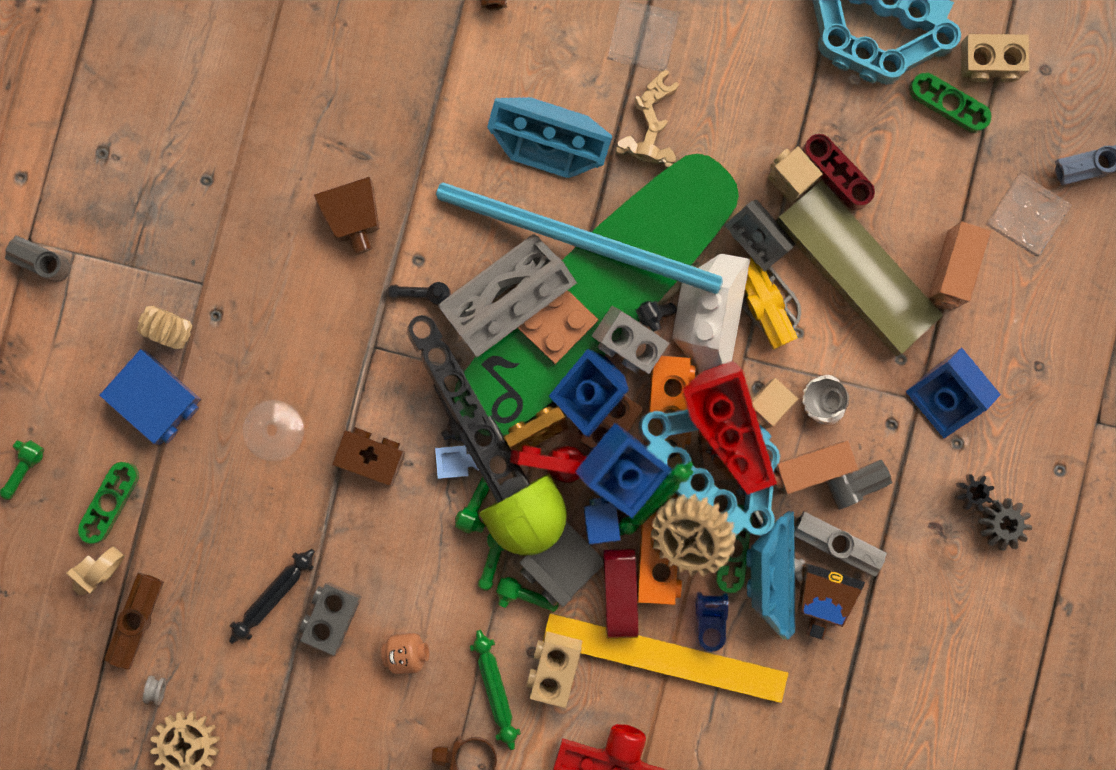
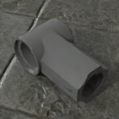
[5,235,71,282]
[826,459,893,510]

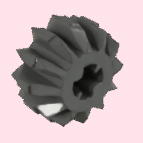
[978,498,1033,550]

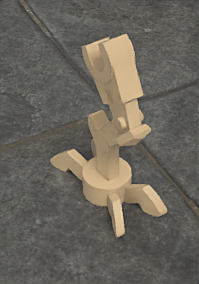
[616,70,679,168]

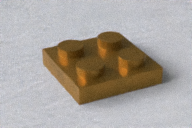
[504,406,569,451]

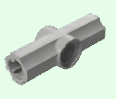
[794,511,887,577]

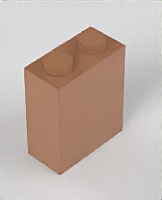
[927,221,991,311]
[773,440,859,494]

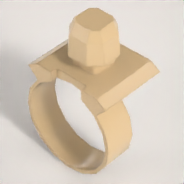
[66,547,125,595]

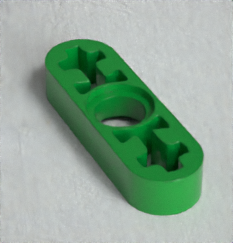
[909,73,992,133]
[78,462,139,544]
[716,504,752,593]

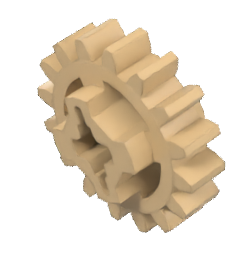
[150,711,220,770]

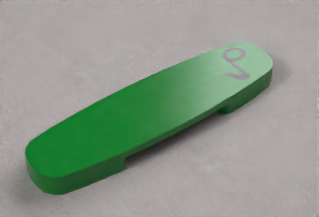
[454,153,739,437]

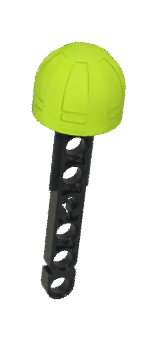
[407,315,567,555]

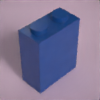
[99,349,201,445]

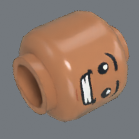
[381,633,430,674]

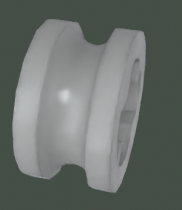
[143,675,166,706]

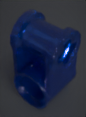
[695,592,729,652]

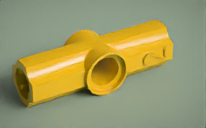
[745,258,798,350]

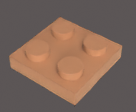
[517,290,598,365]

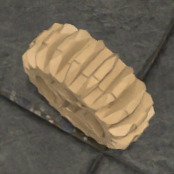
[651,494,736,577]

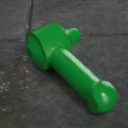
[0,440,45,500]
[455,477,489,534]
[478,533,505,591]
[496,577,559,612]

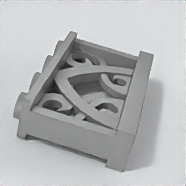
[438,234,577,357]

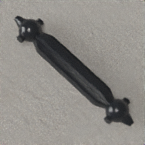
[229,549,315,644]

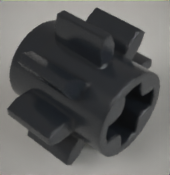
[954,474,995,511]

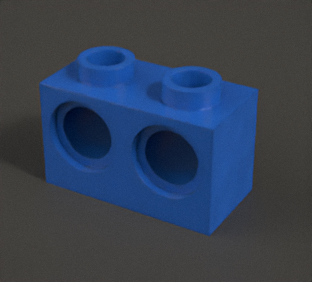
[583,498,620,544]

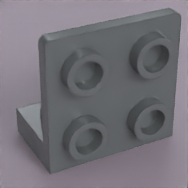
[724,200,795,272]

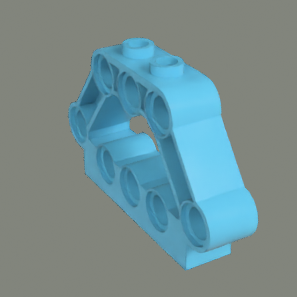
[813,0,961,85]
[638,410,780,536]

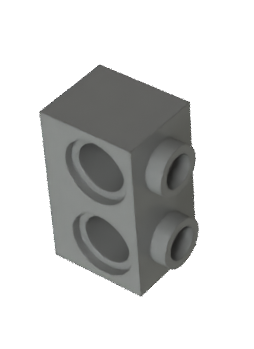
[299,582,362,656]

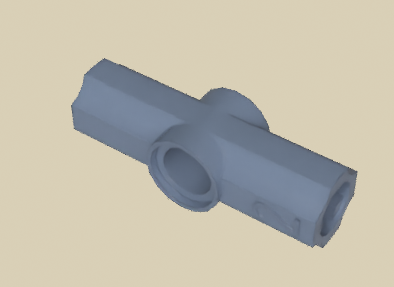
[1055,145,1116,186]

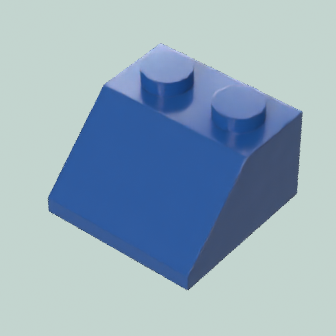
[905,347,1001,438]
[549,349,629,437]
[575,423,672,518]

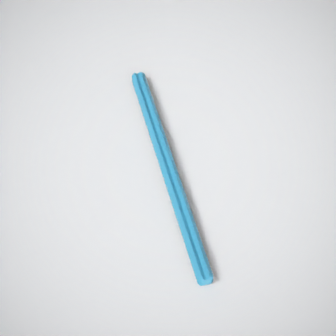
[436,183,723,294]

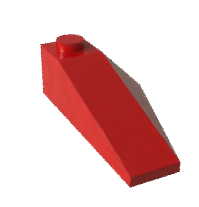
[681,361,777,495]

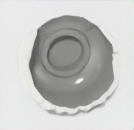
[802,375,849,425]

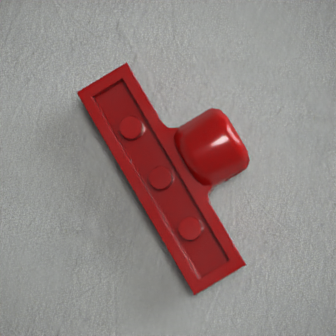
[510,445,587,483]
[553,724,667,770]

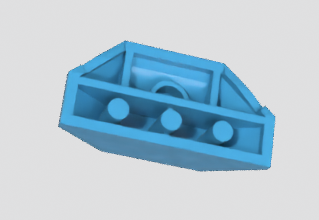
[487,97,612,178]
[746,511,795,640]

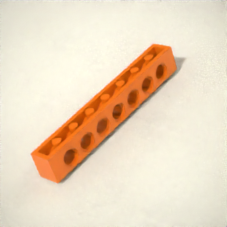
[637,356,695,605]

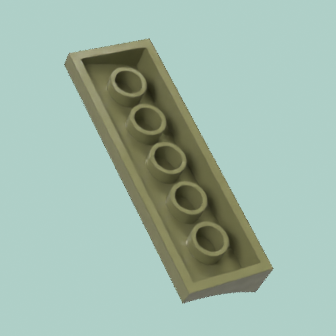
[776,180,943,356]

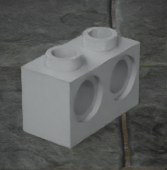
[592,306,669,374]

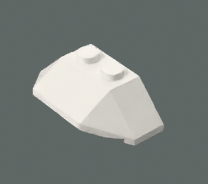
[672,254,750,374]

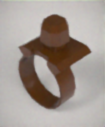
[431,736,497,770]

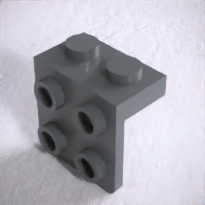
[520,522,604,607]

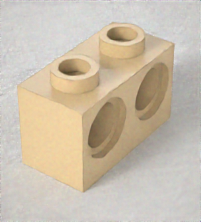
[961,34,1029,82]
[767,147,822,204]
[752,378,798,429]
[526,632,582,708]

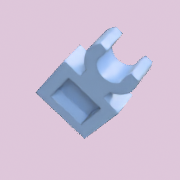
[435,445,479,479]

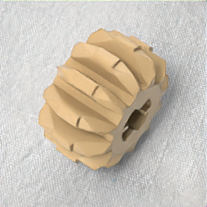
[137,306,192,349]

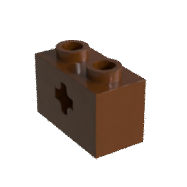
[332,427,405,486]

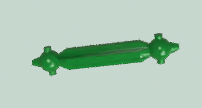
[618,462,693,536]
[470,630,521,750]

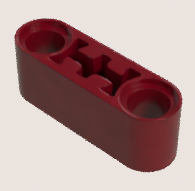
[802,134,875,210]
[604,549,639,639]

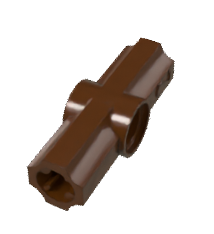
[104,572,164,670]

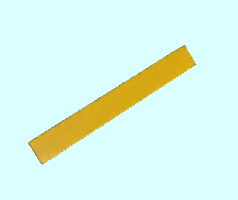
[543,613,788,703]

